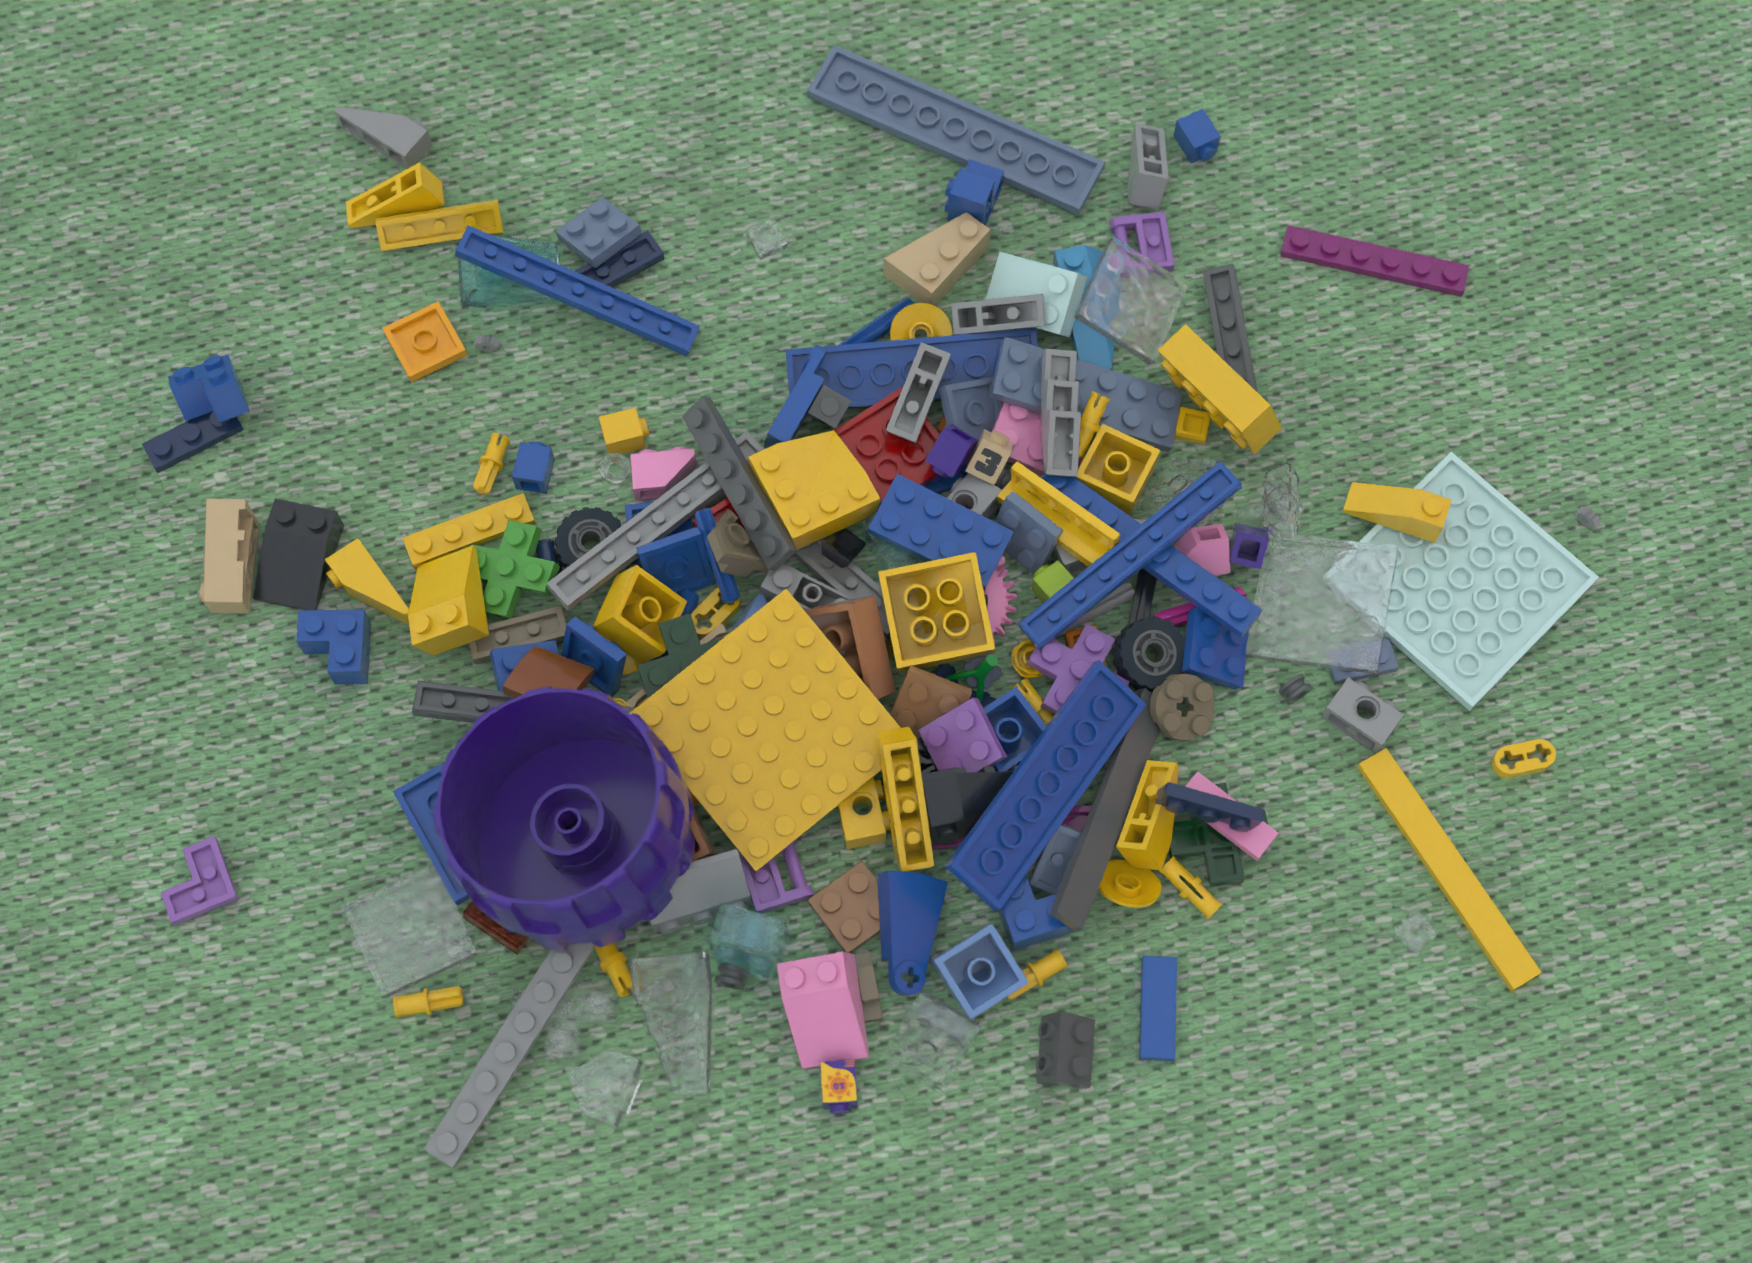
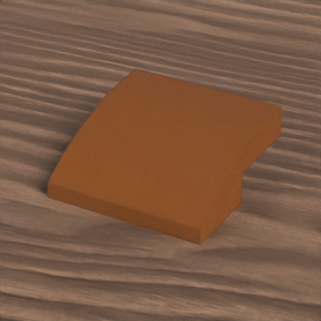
[503,646,595,698]

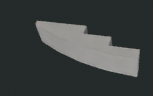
[1041,348,1081,477]

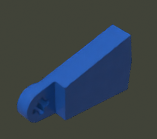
[764,344,827,449]
[877,870,948,996]

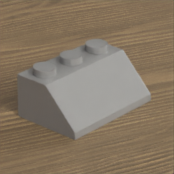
[650,849,752,935]

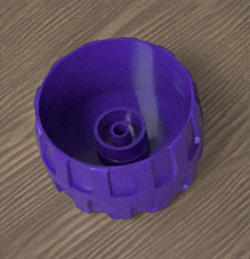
[433,686,695,951]

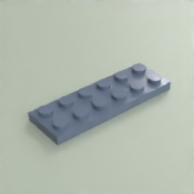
[989,337,1182,452]

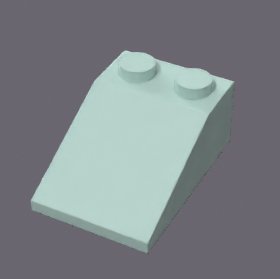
[986,252,1087,337]

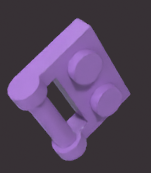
[1109,212,1175,279]
[738,840,814,915]

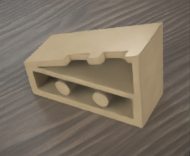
[883,212,990,306]
[200,498,260,614]

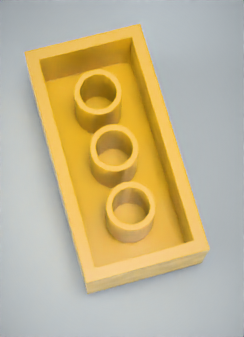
[1158,324,1282,454]

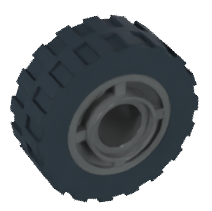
[555,507,621,569]
[1112,617,1186,692]

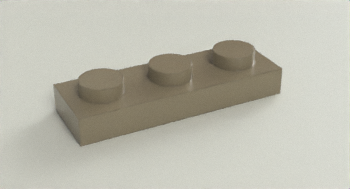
[469,605,566,664]

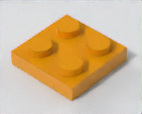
[382,301,467,383]

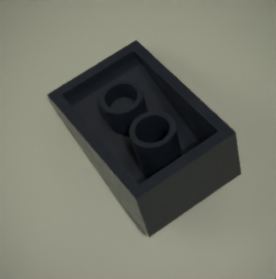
[253,498,344,610]

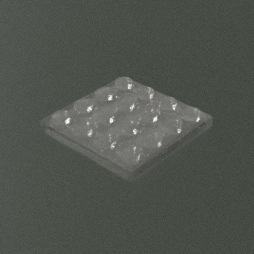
[1245,532,1398,674]

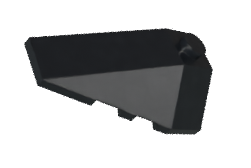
[922,765,1018,845]

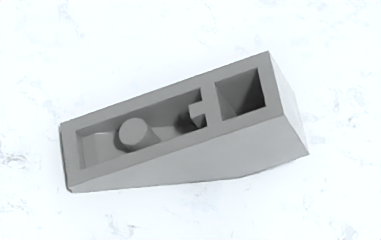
[334,106,432,169]
[1127,123,1169,209]
[951,294,1046,335]
[886,342,951,443]

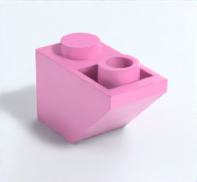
[631,447,697,501]
[1173,524,1230,577]

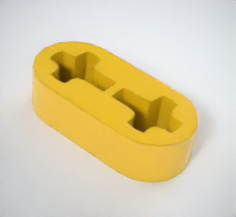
[691,587,741,639]
[1491,739,1556,778]

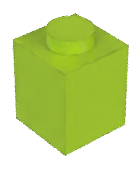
[1031,560,1074,603]

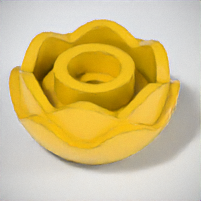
[1011,639,1044,679]

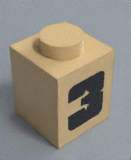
[965,429,1013,485]

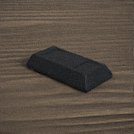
[822,528,866,568]

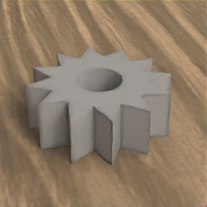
[474,335,500,353]
[1575,506,1601,530]

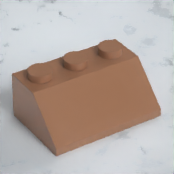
[804,596,896,699]

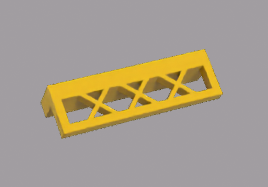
[997,461,1120,567]

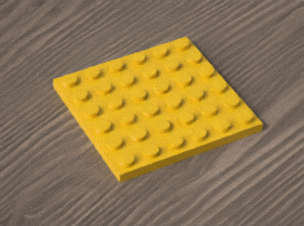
[629,589,901,872]

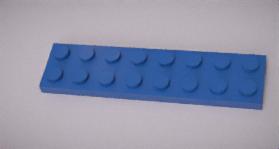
[785,328,1038,409]
[945,660,1147,911]

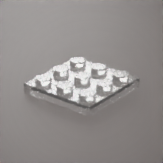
[1074,237,1188,365]
[342,864,478,999]

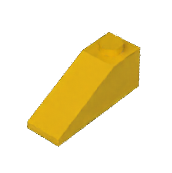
[346,162,445,228]
[1342,482,1452,543]
[325,538,409,625]
[1116,760,1179,870]

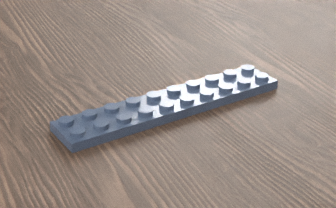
[807,45,1105,215]

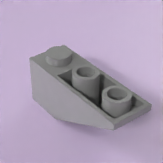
[759,564,854,610]

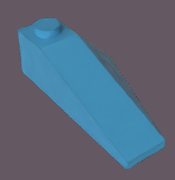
[1053,245,1120,370]

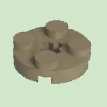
[1150,674,1214,740]

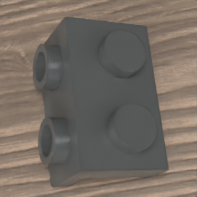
[1036,1011,1095,1089]

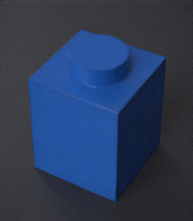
[1173,109,1221,163]
[512,441,555,494]

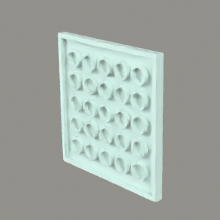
[1322,452,1599,711]

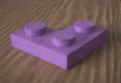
[161,836,239,926]

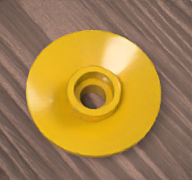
[890,303,953,341]
[1098,859,1162,908]

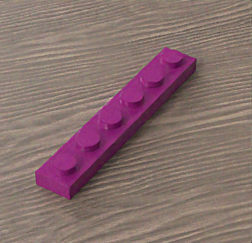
[1280,225,1469,297]

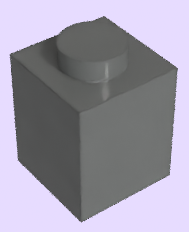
[807,385,851,430]

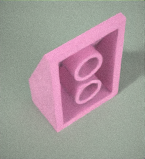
[777,952,870,1069]

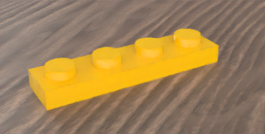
[375,200,504,251]
[402,493,535,569]

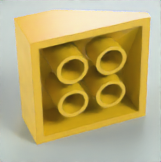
[748,430,880,550]
[878,552,996,673]

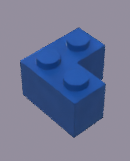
[944,159,1004,226]
[168,354,250,423]
[296,609,371,685]
[998,874,1076,952]

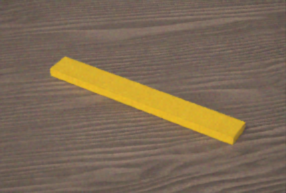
[1357,748,1542,992]

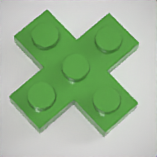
[470,520,560,619]

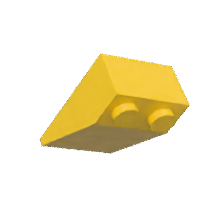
[408,545,489,656]

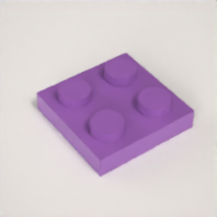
[918,698,1007,773]

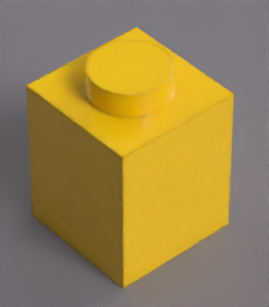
[599,407,649,457]

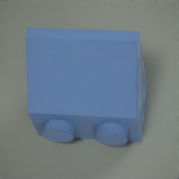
[930,923,1029,1020]

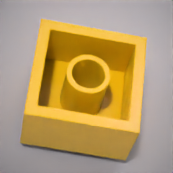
[1075,423,1161,516]
[593,565,687,663]

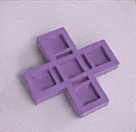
[1026,624,1130,715]

